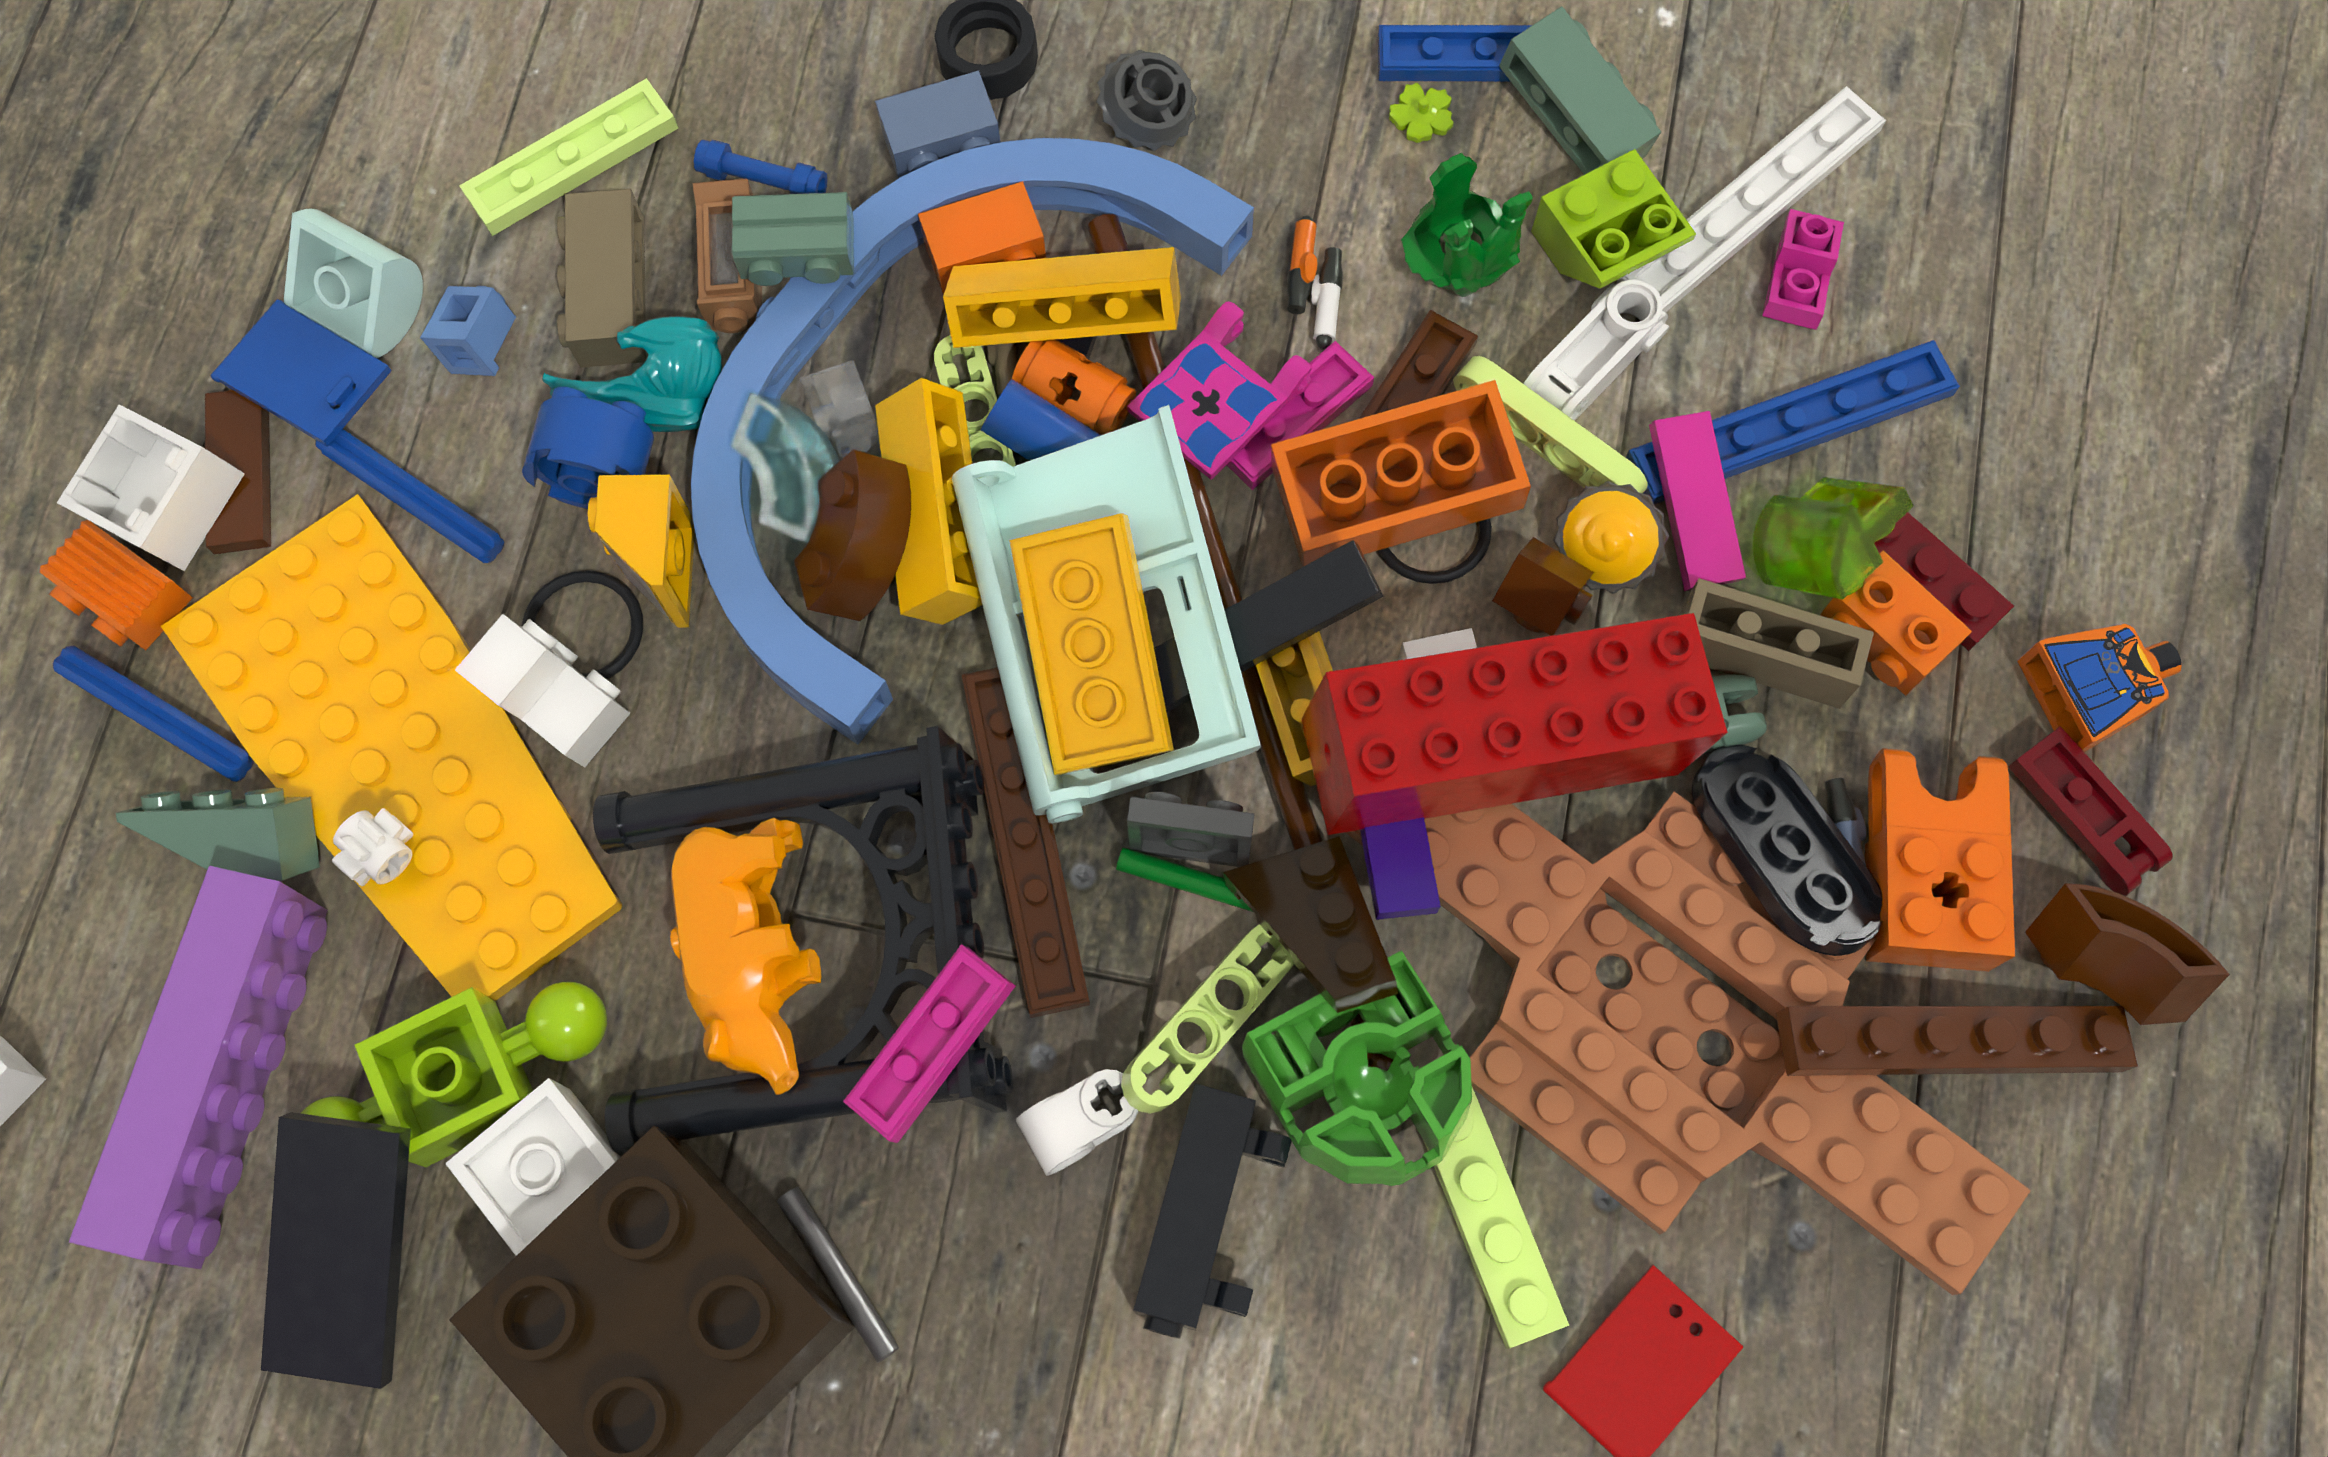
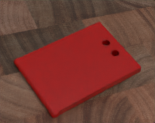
[1543,1265,1744,1457]

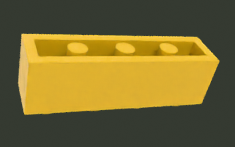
[943,247,1181,348]
[875,378,982,625]

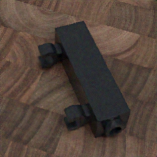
[1133,1083,1292,1339]

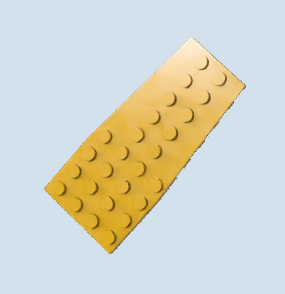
[161,494,622,1001]

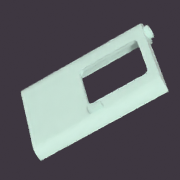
[952,405,1261,823]

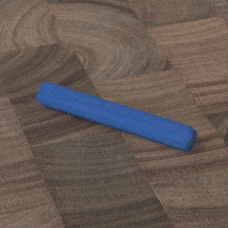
[315,429,504,563]
[53,646,254,782]

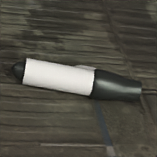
[1311,247,1343,349]

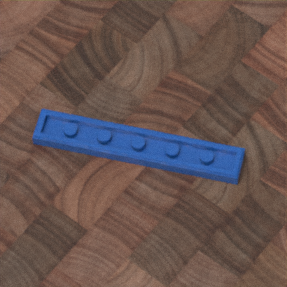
[1626,340,1960,505]

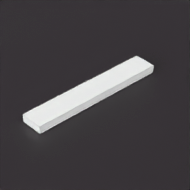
[1616,86,1886,313]

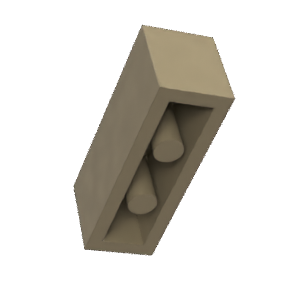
[557,188,646,368]
[1680,578,1874,709]

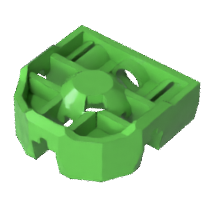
[1242,950,1472,1186]

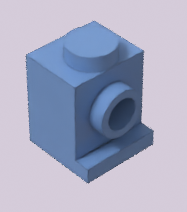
[420,286,516,376]

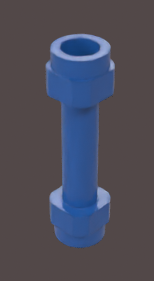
[694,140,827,194]

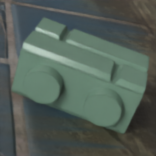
[732,192,854,286]

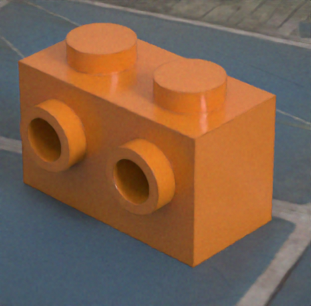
[1820,550,1972,696]

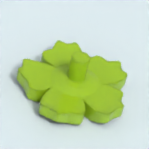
[1389,83,1454,143]

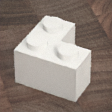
[455,614,630,767]

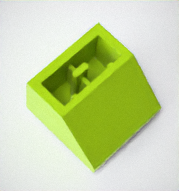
[1531,149,1696,289]

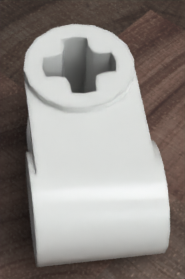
[1016,1069,1138,1176]

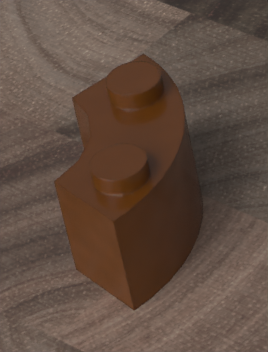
[794,449,911,621]
[2025,883,2230,1025]

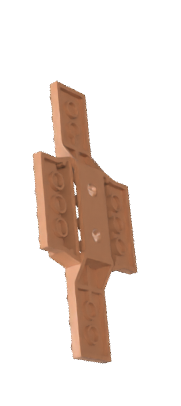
[1345,791,2031,1295]

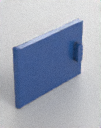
[210,299,392,447]

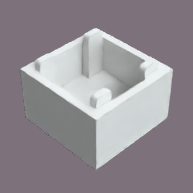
[57,404,245,571]
[445,1078,621,1256]

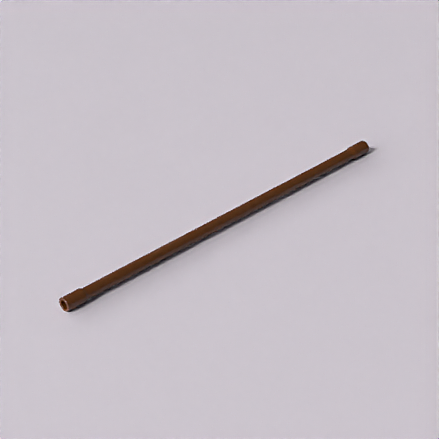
[1088,214,1393,1071]

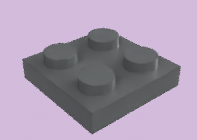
[1127,792,1255,867]

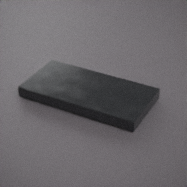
[261,1112,411,1389]

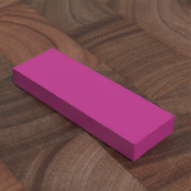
[1227,341,1374,490]
[1649,411,1746,591]
[843,944,1016,1143]

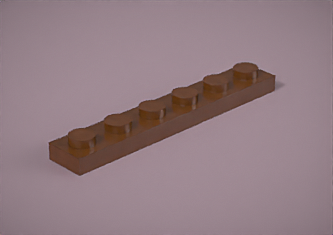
[1776,1006,2138,1076]

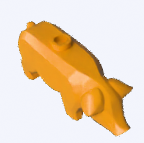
[670,818,822,1095]

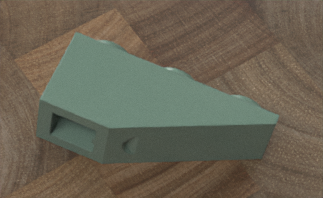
[116,788,320,881]

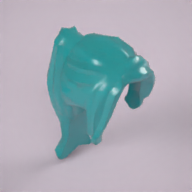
[542,316,722,432]

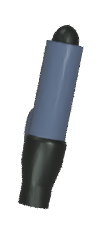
[1825,778,1866,866]

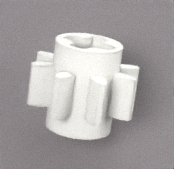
[332,808,414,886]

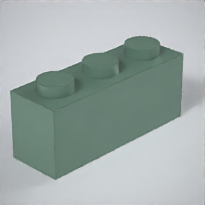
[1499,6,1662,175]

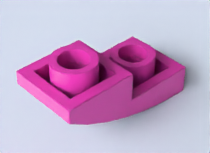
[1762,209,1844,330]

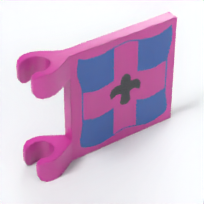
[1127,301,1312,480]

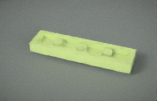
[459,78,678,236]
[1423,1087,1569,1349]

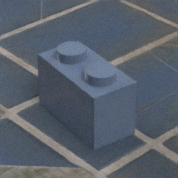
[875,70,1001,179]

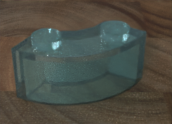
[731,392,839,543]

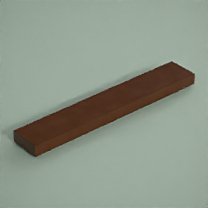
[962,667,1090,1018]

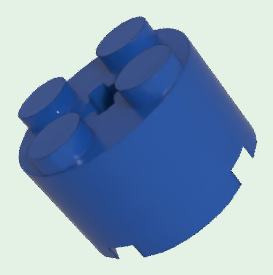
[522,387,654,509]

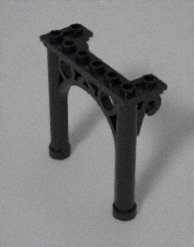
[593,726,1013,1156]

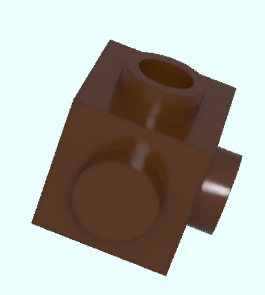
[1492,537,1594,636]

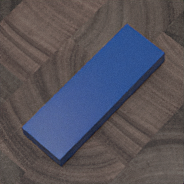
[1378,25,1532,82]

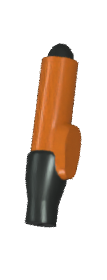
[1287,215,1317,314]

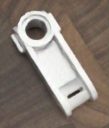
[1524,279,1669,421]

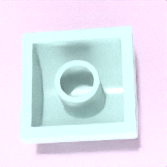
[284,209,423,358]

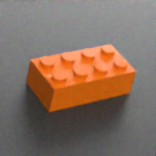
[1271,380,1531,567]

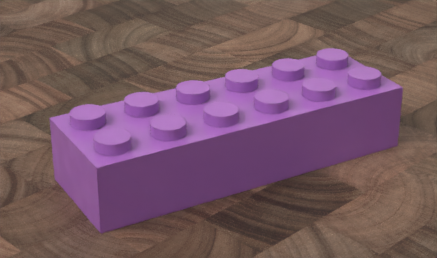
[69,866,328,1269]

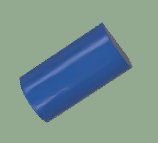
[980,379,1101,461]

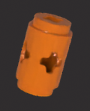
[1012,340,1137,435]

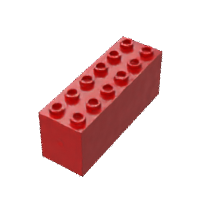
[1302,613,1728,835]

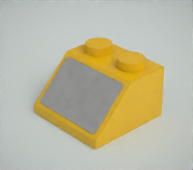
[588,475,695,628]

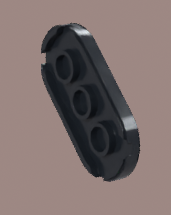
[1692,745,1883,956]

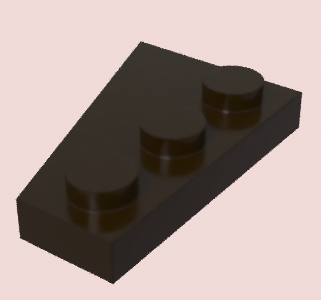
[1223,836,1398,1013]

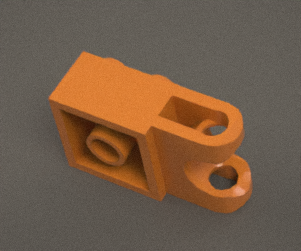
[1865,748,2015,972]

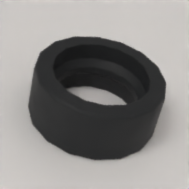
[934,0,1038,100]

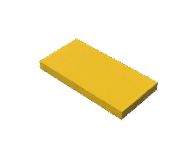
[1009,513,1174,775]

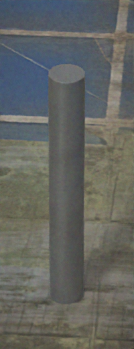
[777,1187,899,1363]

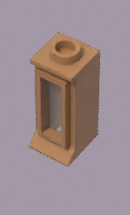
[692,178,763,333]

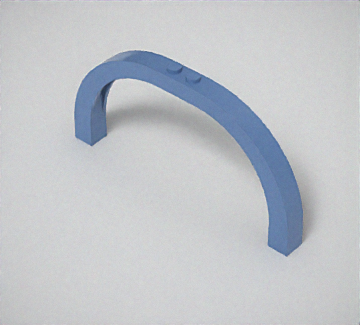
[691,138,1254,745]

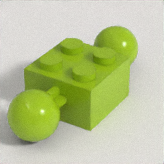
[301,982,607,1168]

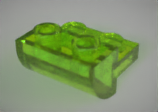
[1753,477,1914,599]

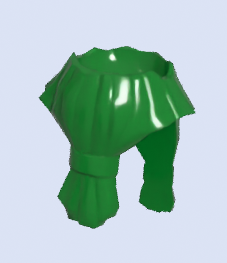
[1401,153,1533,297]

